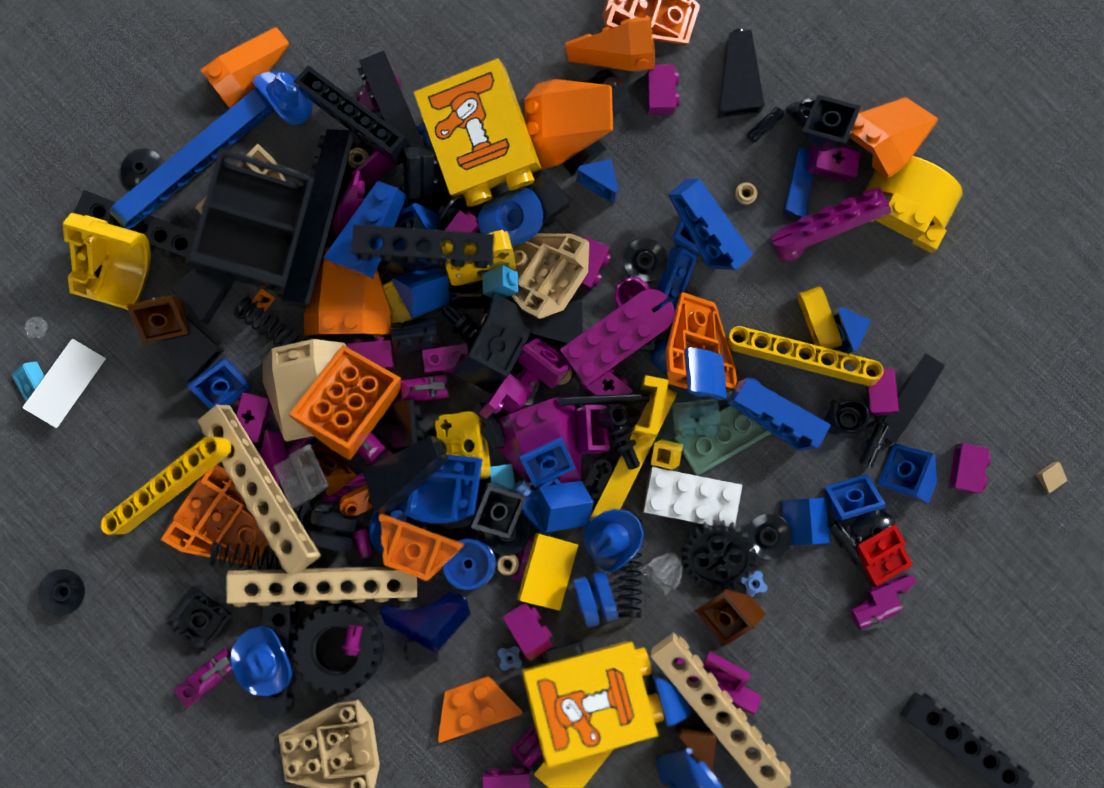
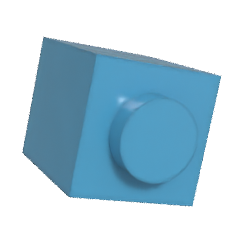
[483,265,518,298]

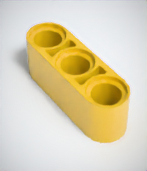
[798,286,842,349]

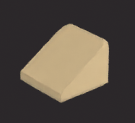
[1035,462,1067,493]

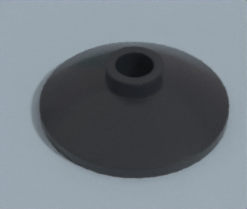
[121,149,164,189]
[437,196,466,231]
[623,238,668,282]
[852,510,896,544]
[484,514,530,556]
[746,514,792,559]
[39,569,85,615]

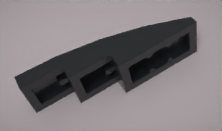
[881,353,945,443]

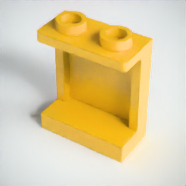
[632,376,669,441]

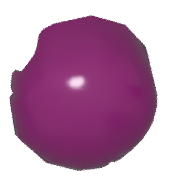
[614,277,649,307]

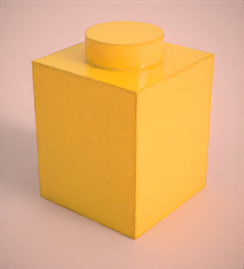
[651,439,683,470]

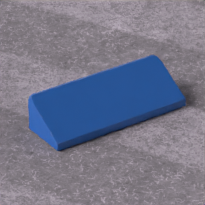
[783,148,814,218]
[653,247,697,315]

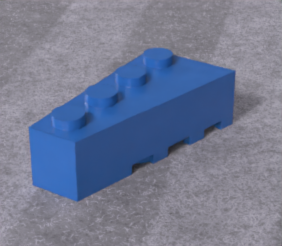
[668,179,753,270]
[323,181,407,279]
[727,378,831,452]

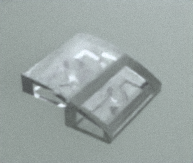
[274,444,329,508]

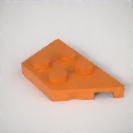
[379,514,464,581]
[438,676,523,743]

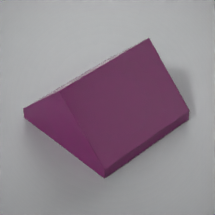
[518,337,572,389]

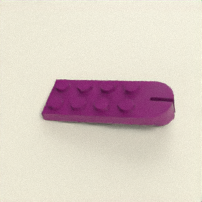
[772,188,892,261]
[560,289,674,387]

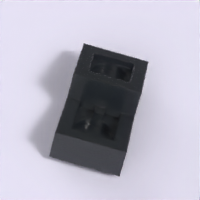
[472,403,506,449]

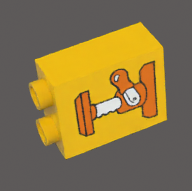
[414,58,542,207]
[521,641,664,767]

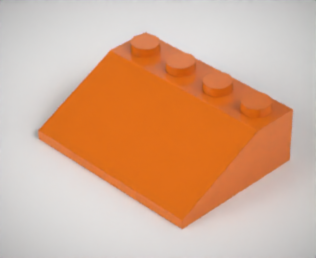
[289,345,401,460]

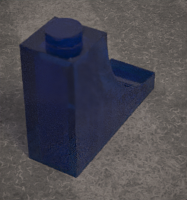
[380,591,471,654]

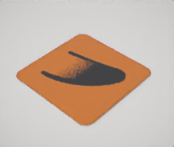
[252,289,275,312]

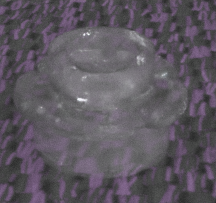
[25,316,48,338]

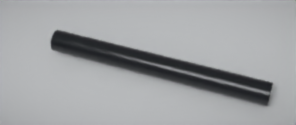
[558,393,649,406]

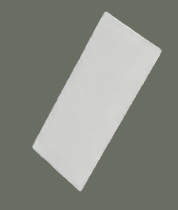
[23,339,106,428]

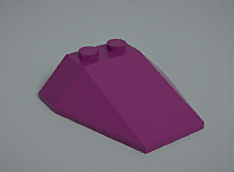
[498,394,582,490]

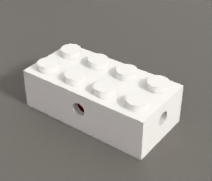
[642,467,742,528]

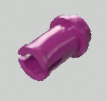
[287,437,313,462]
[352,528,374,559]
[342,625,363,656]

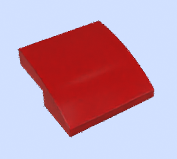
[857,524,913,587]

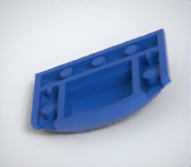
[396,450,483,524]
[656,748,723,788]

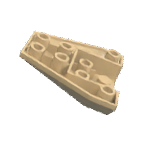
[262,339,346,441]
[278,700,380,788]

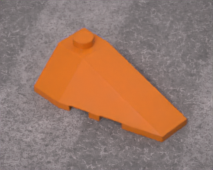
[565,17,655,71]
[201,27,290,108]

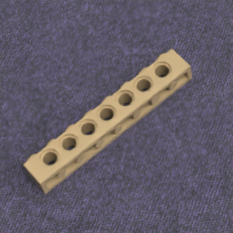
[198,405,321,574]
[227,567,417,606]
[651,632,791,788]

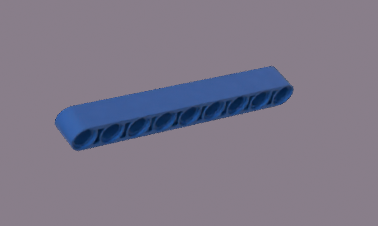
[109,88,274,230]

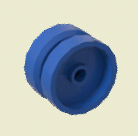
[443,538,497,590]
[573,571,619,628]

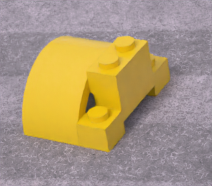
[864,156,963,253]
[63,213,151,310]

